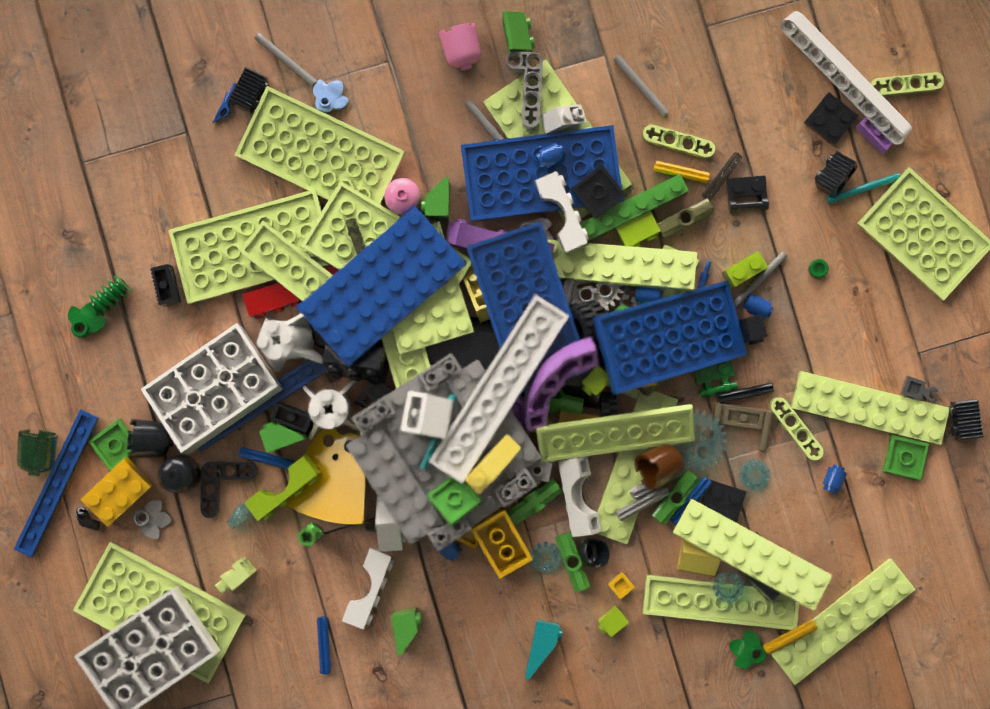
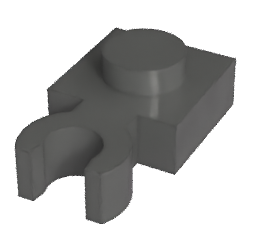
[900,376,938,402]

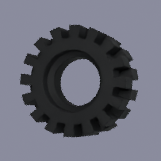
[599,391,618,417]

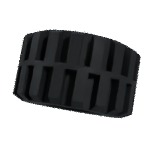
[569,300,607,350]

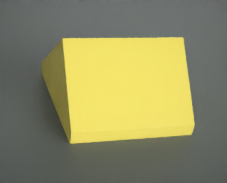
[677,539,721,576]

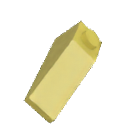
[463,263,490,323]
[465,434,521,494]

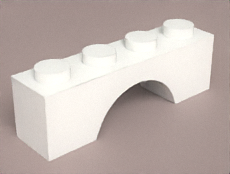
[535,171,589,254]
[558,456,602,537]
[342,547,394,630]

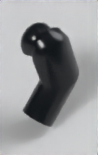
[75,507,100,531]

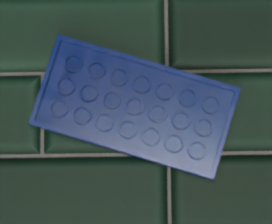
[461,125,624,222]
[296,206,466,367]
[466,221,590,393]
[593,281,748,394]

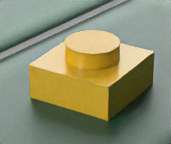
[607,572,635,599]

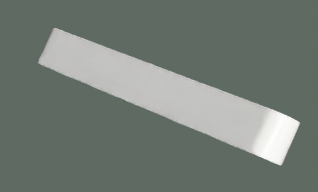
[781,11,912,145]

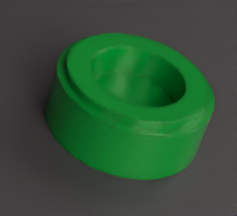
[808,259,829,279]

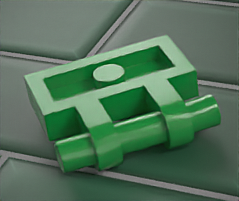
[693,360,738,398]

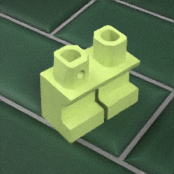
[215,556,257,594]

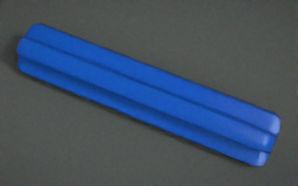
[239,447,295,470]
[670,477,712,525]
[317,616,331,675]

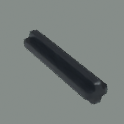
[717,383,774,403]

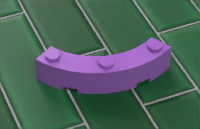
[445,219,555,254]
[523,337,598,431]

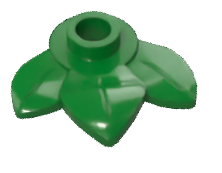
[68,303,106,338]
[729,630,766,669]

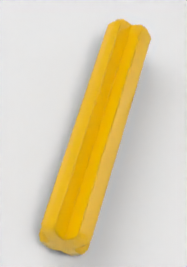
[654,161,710,183]
[763,620,818,654]

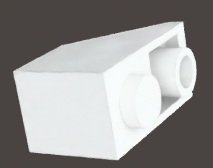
[540,104,587,134]

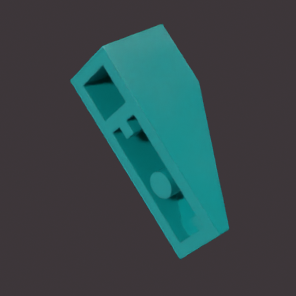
[525,619,563,680]

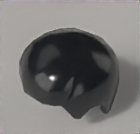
[580,538,610,567]

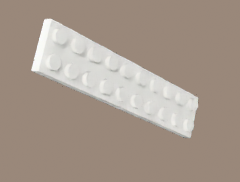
[429,295,569,483]

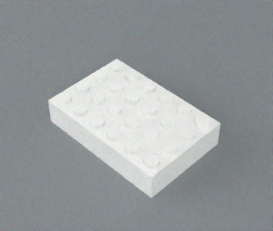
[141,323,283,455]
[74,586,220,709]

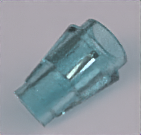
[227,501,253,529]

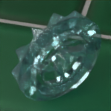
[739,459,770,490]
[531,541,561,573]
[712,571,744,602]

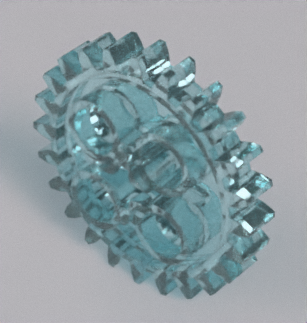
[670,409,728,471]

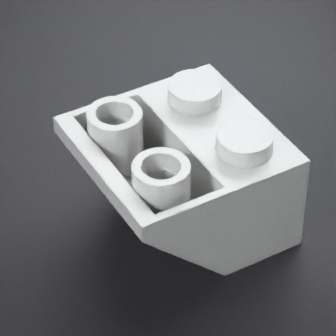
[401,391,453,439]

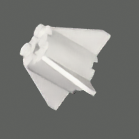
[257,314,323,372]
[302,380,361,441]

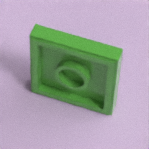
[88,418,131,471]
[882,435,930,481]
[427,476,482,527]

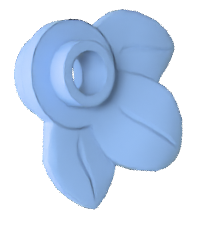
[313,80,349,113]

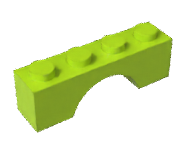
[244,454,321,521]

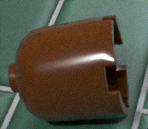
[634,444,685,490]

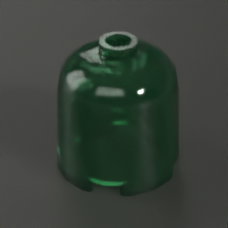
[17,429,58,476]

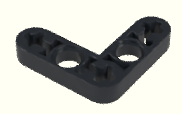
[200,462,258,518]

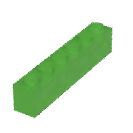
[579,174,689,243]

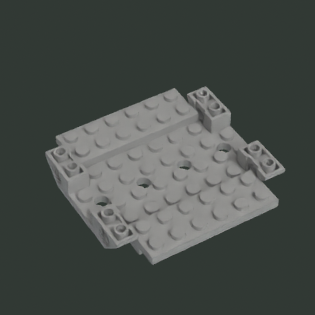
[346,353,542,551]

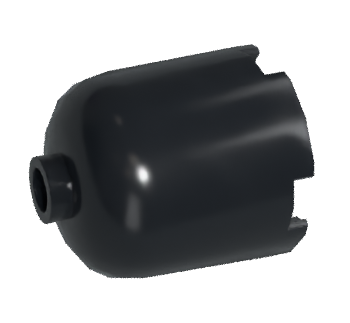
[127,419,174,458]
[158,455,201,493]

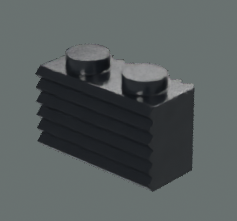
[229,67,269,114]
[815,151,858,198]
[150,264,181,307]
[739,314,768,345]
[948,399,984,440]
[270,402,313,433]

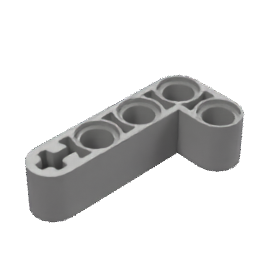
[506,51,543,131]

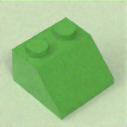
[502,11,535,54]
[421,177,450,221]
[259,422,308,453]
[391,607,422,655]

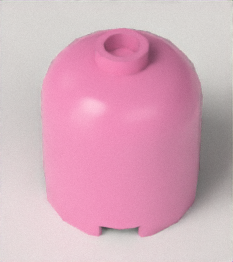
[439,23,481,71]
[384,178,423,217]

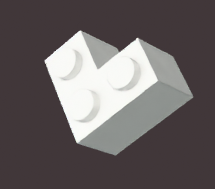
[376,497,406,552]

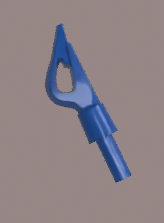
[212,83,236,123]
[697,261,711,289]

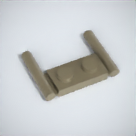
[709,403,773,452]

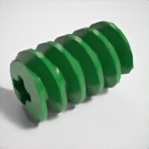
[90,275,133,317]

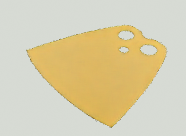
[286,428,365,524]

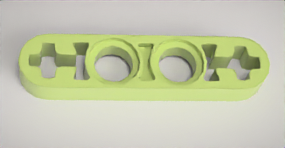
[870,72,944,96]
[642,125,715,159]
[769,397,823,460]

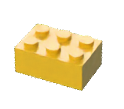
[80,457,154,527]
[471,506,533,579]

